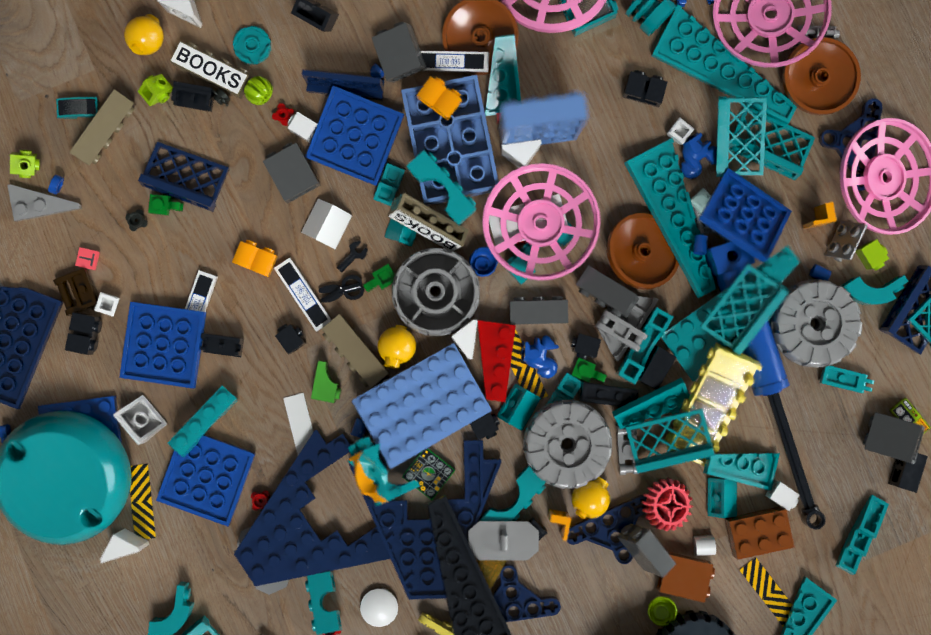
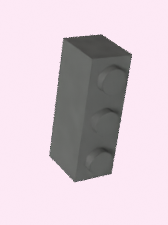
[576,265,639,318]
[509,296,568,325]

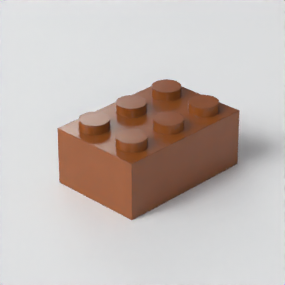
[724,506,795,560]

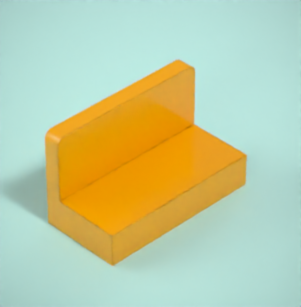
[802,202,837,229]
[548,509,571,541]

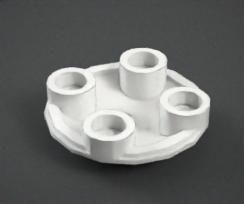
[360,588,398,627]

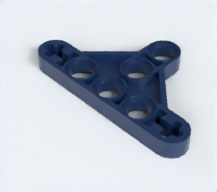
[819,99,882,192]
[567,495,646,564]
[493,564,561,622]

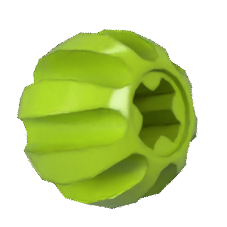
[244,76,273,105]

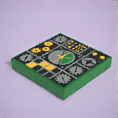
[402,448,455,500]

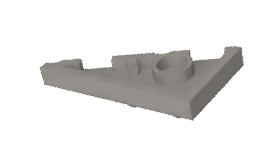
[7,184,82,222]

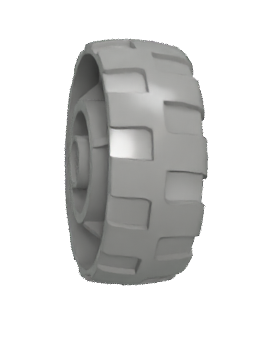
[392,248,480,336]
[769,279,862,368]
[523,400,612,489]

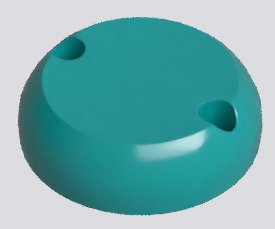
[0,411,131,545]

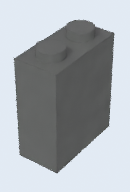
[371,22,427,83]
[263,143,321,204]
[863,412,925,464]
[617,524,676,577]

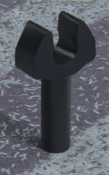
[336,241,368,273]

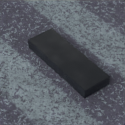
[579,382,639,407]

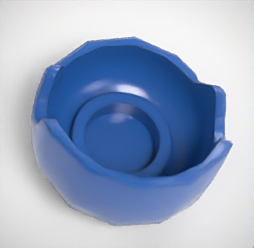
[469,246,498,277]

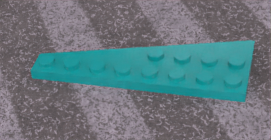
[652,5,797,124]
[624,138,716,298]
[661,245,800,382]

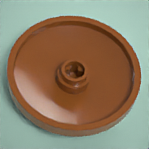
[442,0,519,75]
[782,37,861,115]
[607,213,679,290]

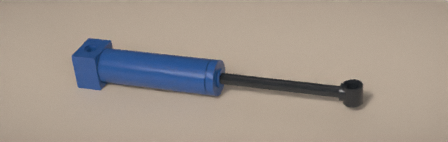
[705,242,826,530]

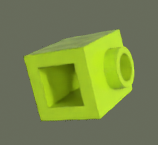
[855,239,889,271]

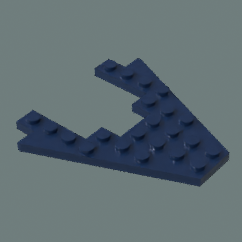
[234,430,390,587]
[349,440,501,600]

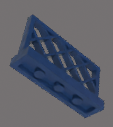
[302,70,385,101]
[138,142,229,212]
[879,265,931,355]

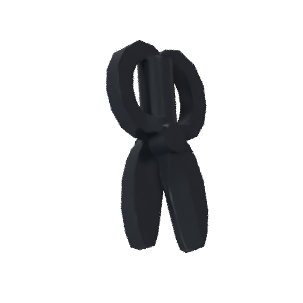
[319,275,365,303]

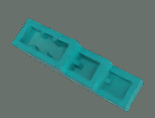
[835,495,889,575]

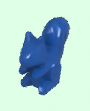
[681,132,717,179]
[521,335,559,379]

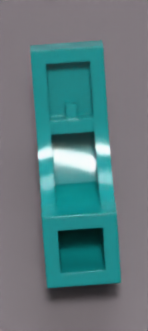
[841,275,909,305]
[148,581,194,635]

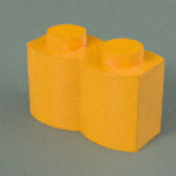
[416,76,462,121]
[232,239,278,277]

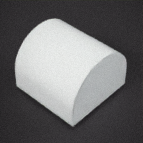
[667,117,694,145]
[94,292,120,316]
[693,535,716,556]

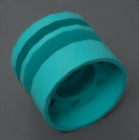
[625,0,677,36]

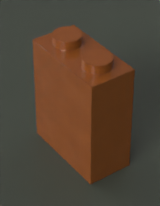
[656,551,715,603]

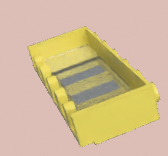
[665,342,762,466]

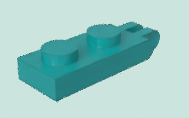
[819,366,874,394]

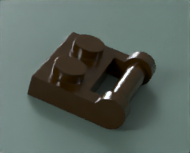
[53,268,98,316]

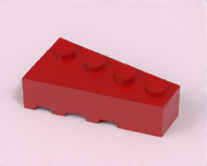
[477,320,516,402]

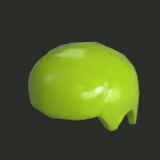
[647,596,677,626]

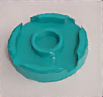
[233,26,271,65]

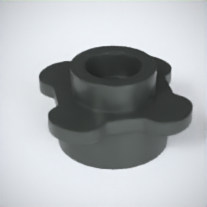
[212,88,230,107]
[125,209,148,231]

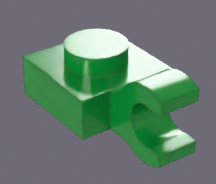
[148,194,184,216]
[363,264,395,293]
[571,358,607,382]

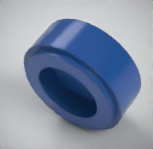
[48,174,64,195]

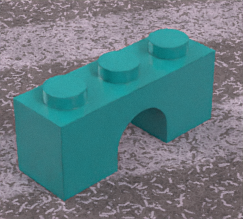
[305,571,342,635]

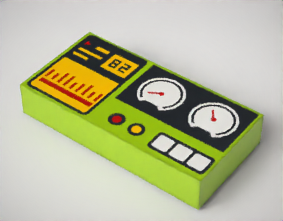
[890,398,931,433]

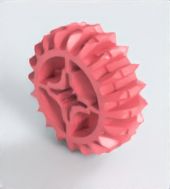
[642,478,693,531]

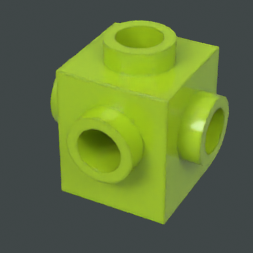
[138,74,173,106]
[10,150,40,178]

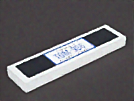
[421,51,489,72]
[274,258,332,332]
[185,270,218,312]

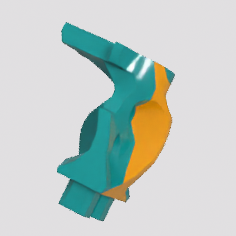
[347,436,420,506]

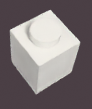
[288,112,318,143]
[765,480,800,511]

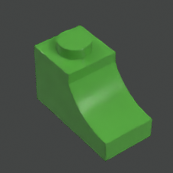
[311,360,342,403]

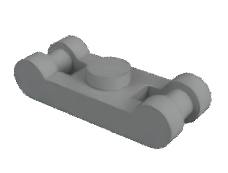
[595,310,648,352]
[616,425,639,475]

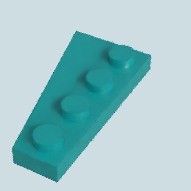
[485,34,521,116]
[612,378,695,429]

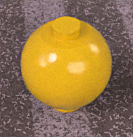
[124,14,164,55]
[378,325,416,369]
[571,477,610,519]

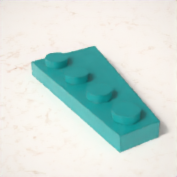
[703,453,780,491]
[781,576,837,635]

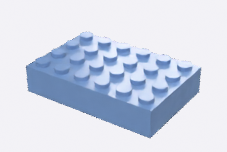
[401,75,499,206]
[498,92,588,147]
[351,343,492,469]

